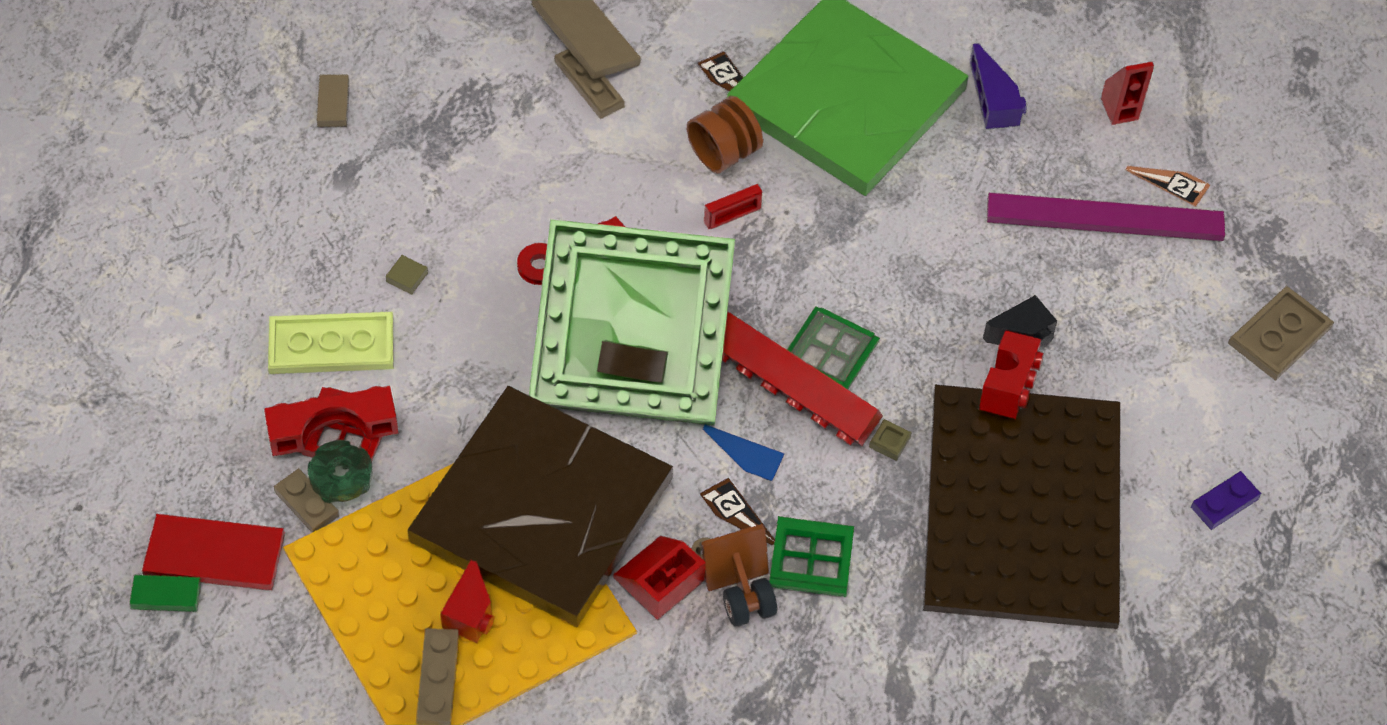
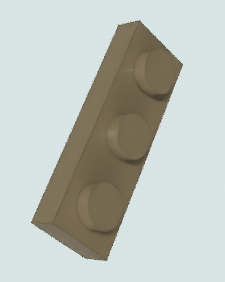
[416,628,459,725]

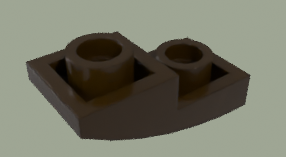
[597,340,668,383]

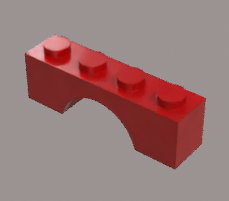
[264,386,399,456]

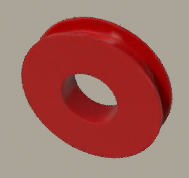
[517,243,547,285]

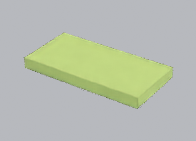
[268,312,394,374]

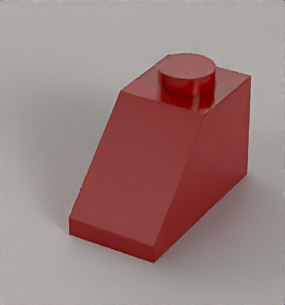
[440,560,494,643]

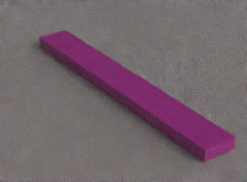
[987,192,1225,241]

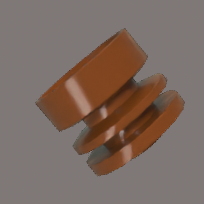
[686,96,764,174]

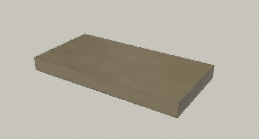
[531,0,642,79]

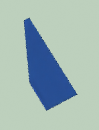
[703,424,785,481]

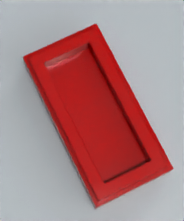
[704,184,763,229]

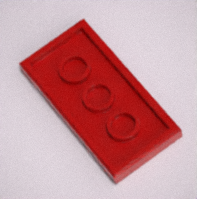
[142,514,285,591]

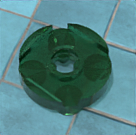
[307,440,373,503]

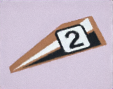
[1125,166,1210,207]

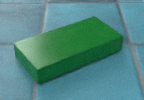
[129,575,201,612]

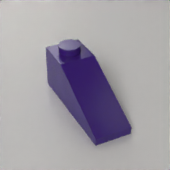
[969,43,1026,129]

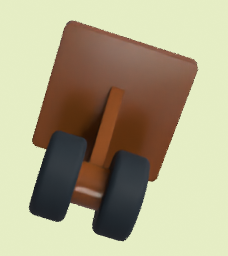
[701,524,777,627]

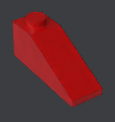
[1101,61,1154,125]

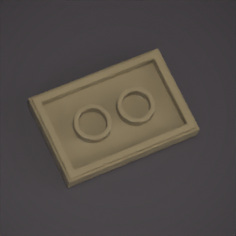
[1228,286,1334,381]

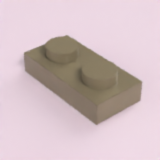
[273,468,339,532]

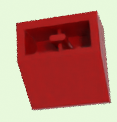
[613,535,706,620]

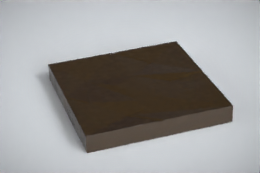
[407,385,673,627]

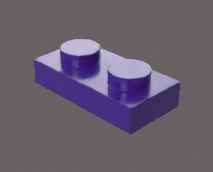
[1191,471,1262,530]

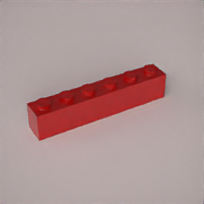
[722,312,883,446]

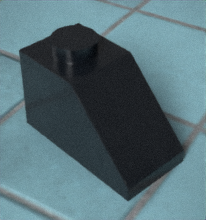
[983,295,1057,347]

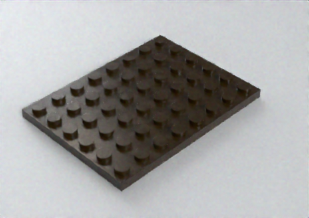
[923,384,1120,629]

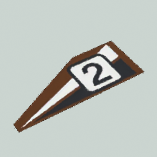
[698,51,744,92]
[699,477,775,545]

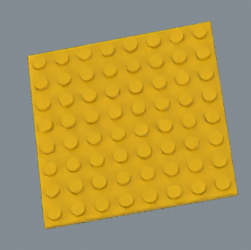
[283,464,637,725]

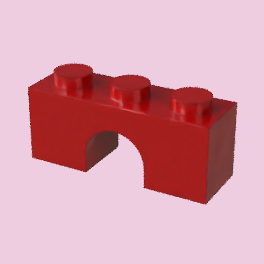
[979,330,1044,419]

